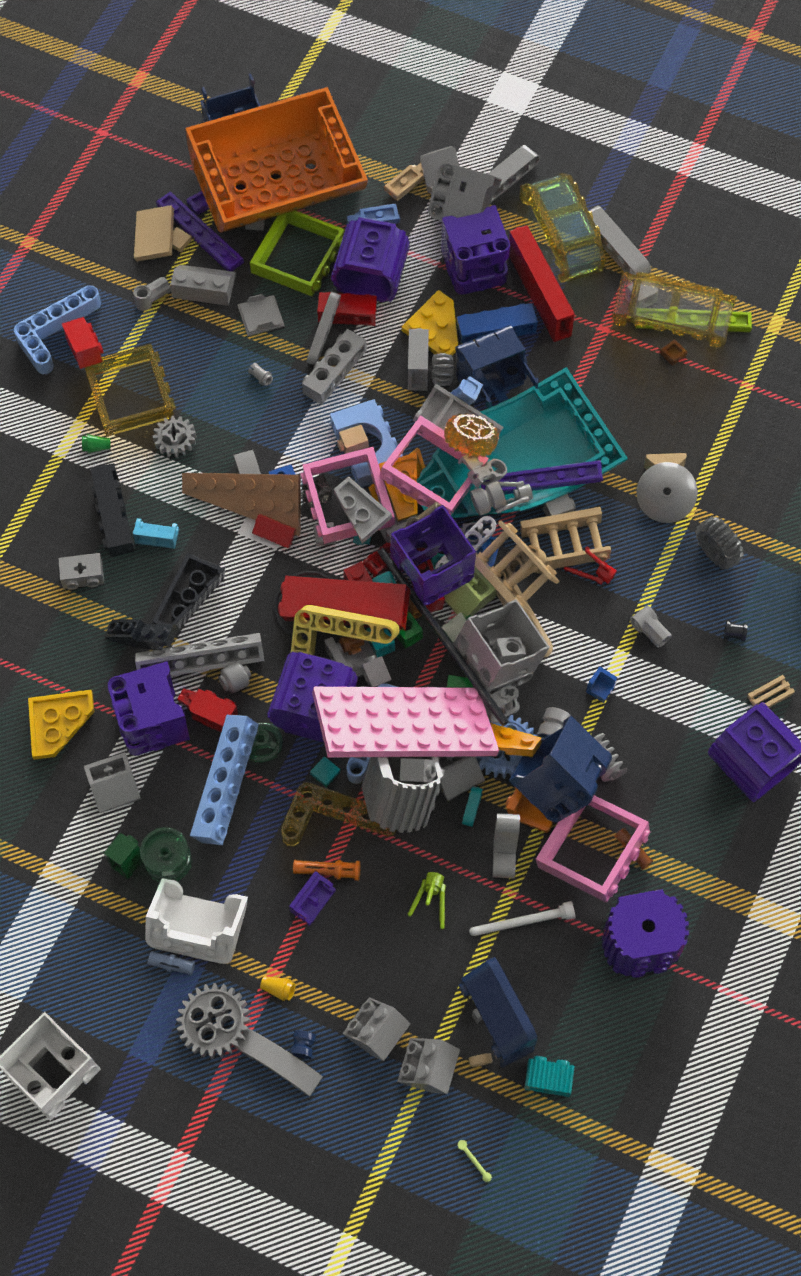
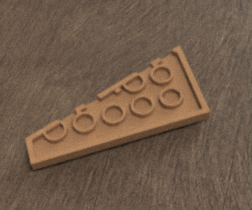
[182,473,301,536]

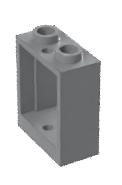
[408,328,429,391]

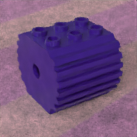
[331,217,410,302]
[267,652,358,743]
[708,702,801,802]
[602,889,689,978]

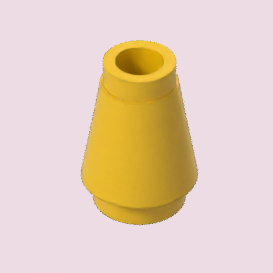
[260,976,296,1001]

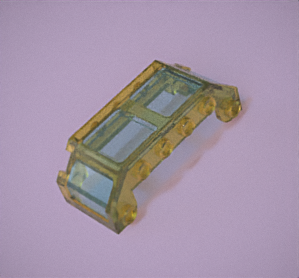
[520,173,606,284]

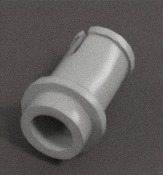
[248,363,273,386]

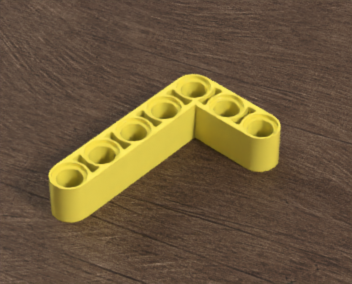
[291,605,399,656]

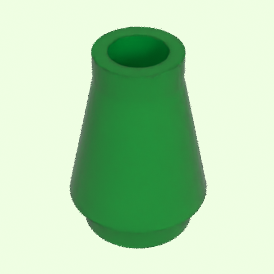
[82,434,110,454]

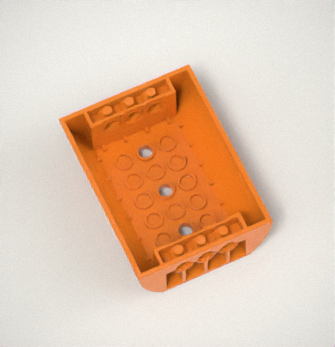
[185,87,368,233]

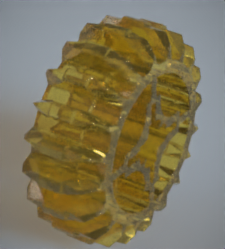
[444,413,499,458]

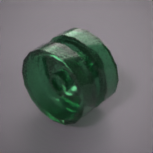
[140,827,192,882]

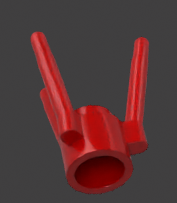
[564,546,617,585]

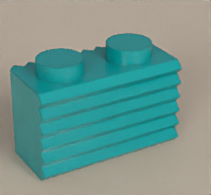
[524,1056,575,1097]

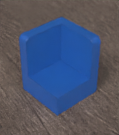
[586,666,617,703]

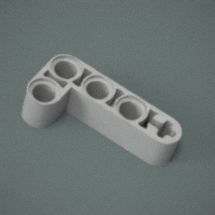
[493,814,520,878]

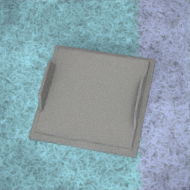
[237,294,285,336]

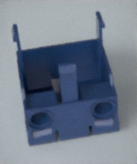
[200,73,261,123]
[455,325,539,408]

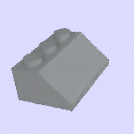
[170,265,236,306]

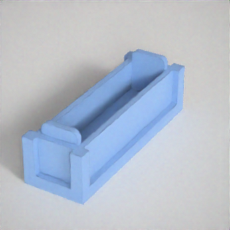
[451,376,483,405]

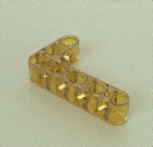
[281,782,397,847]

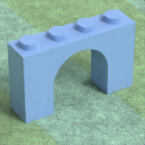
[330,399,403,487]

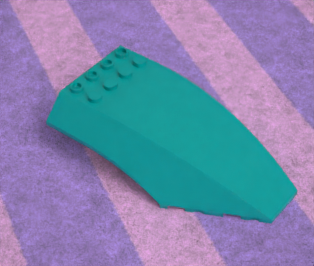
[417,367,628,518]

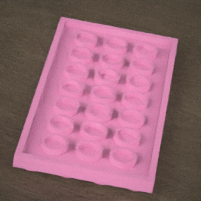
[312,687,499,757]

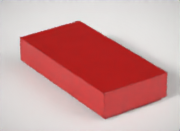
[252,514,296,548]

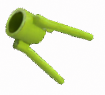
[408,872,446,929]

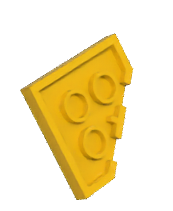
[402,290,458,356]
[28,690,94,760]

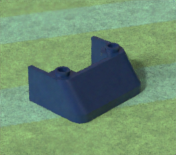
[458,957,538,1068]

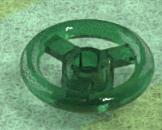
[249,722,283,762]

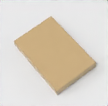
[134,205,174,261]

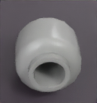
[218,662,251,693]

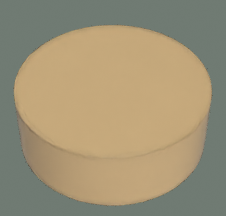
[469,1053,493,1067]

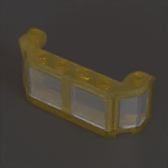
[612,272,737,347]

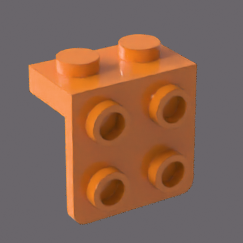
[505,787,554,832]

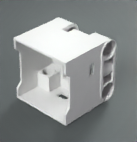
[0,1012,101,1121]

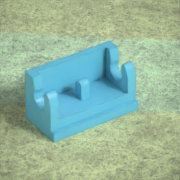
[133,519,179,549]

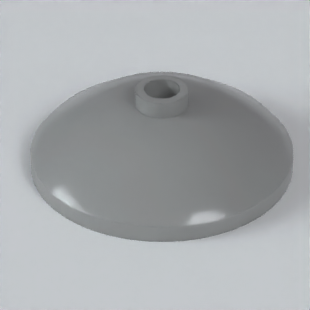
[637,462,698,523]

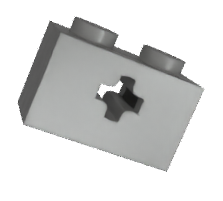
[59,553,104,590]

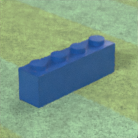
[456,303,537,344]

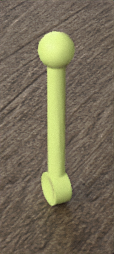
[458,1140,492,1182]

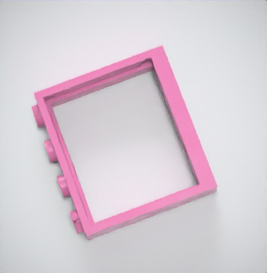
[379,416,489,515]
[300,447,395,544]
[536,795,651,903]

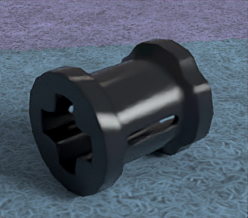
[724,620,748,642]

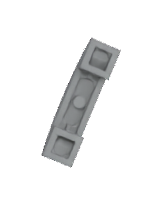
[234,1028,322,1097]

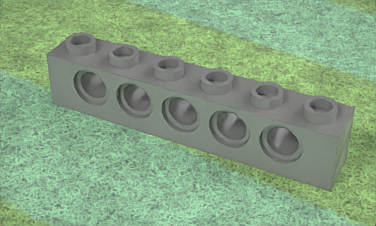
[135,633,264,676]

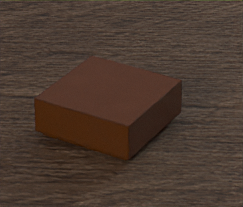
[660,339,688,366]

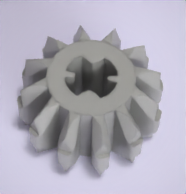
[431,353,454,386]

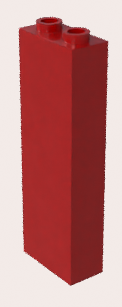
[509,225,575,342]
[278,576,411,630]

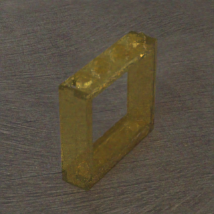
[85,344,176,437]

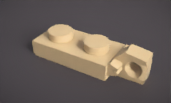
[384,163,424,201]

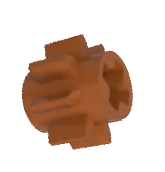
[338,636,364,655]

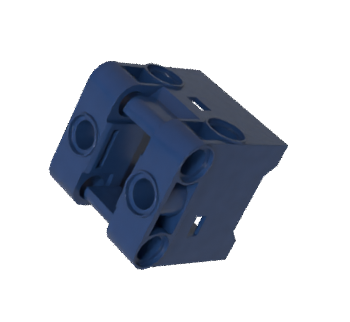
[509,716,612,822]

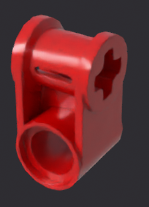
[362,542,395,578]

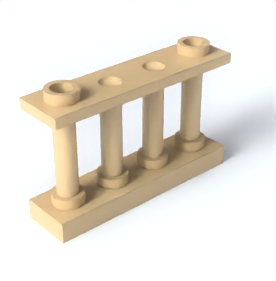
[520,507,611,573]
[475,520,559,614]

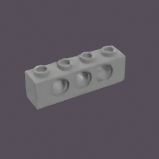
[302,329,367,405]

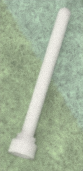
[469,901,575,936]

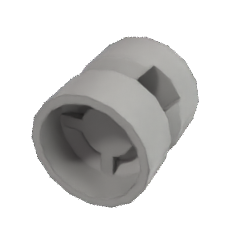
[470,481,507,516]
[537,707,571,738]

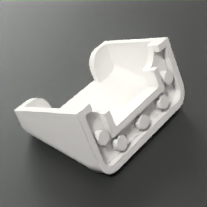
[146,878,248,964]

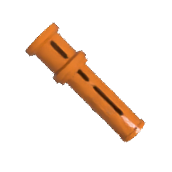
[293,860,361,881]

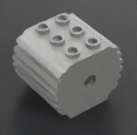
[362,757,444,833]

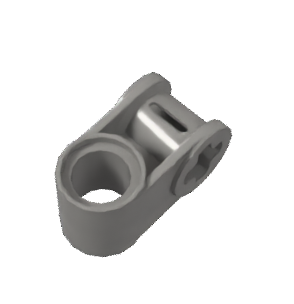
[482,686,520,723]

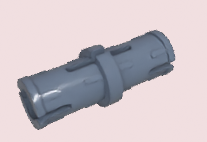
[148,951,195,976]

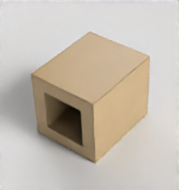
[337,425,369,454]

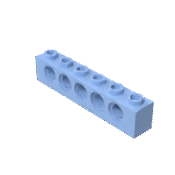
[190,715,259,845]

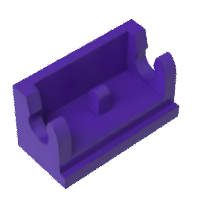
[289,871,336,925]

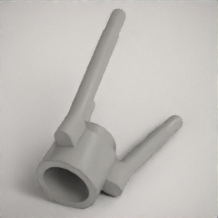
[482,481,533,513]

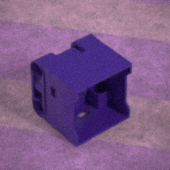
[441,205,510,294]
[390,505,476,606]
[108,661,190,756]

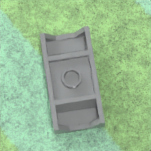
[413,384,503,456]

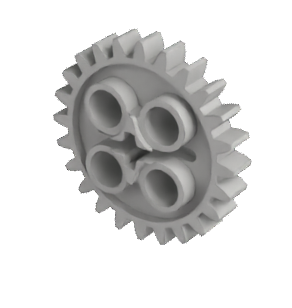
[176,983,251,1059]

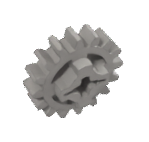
[153,416,197,458]

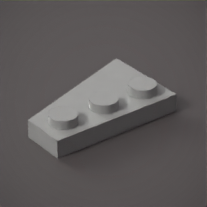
[334,477,392,544]

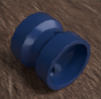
[290,1030,316,1059]

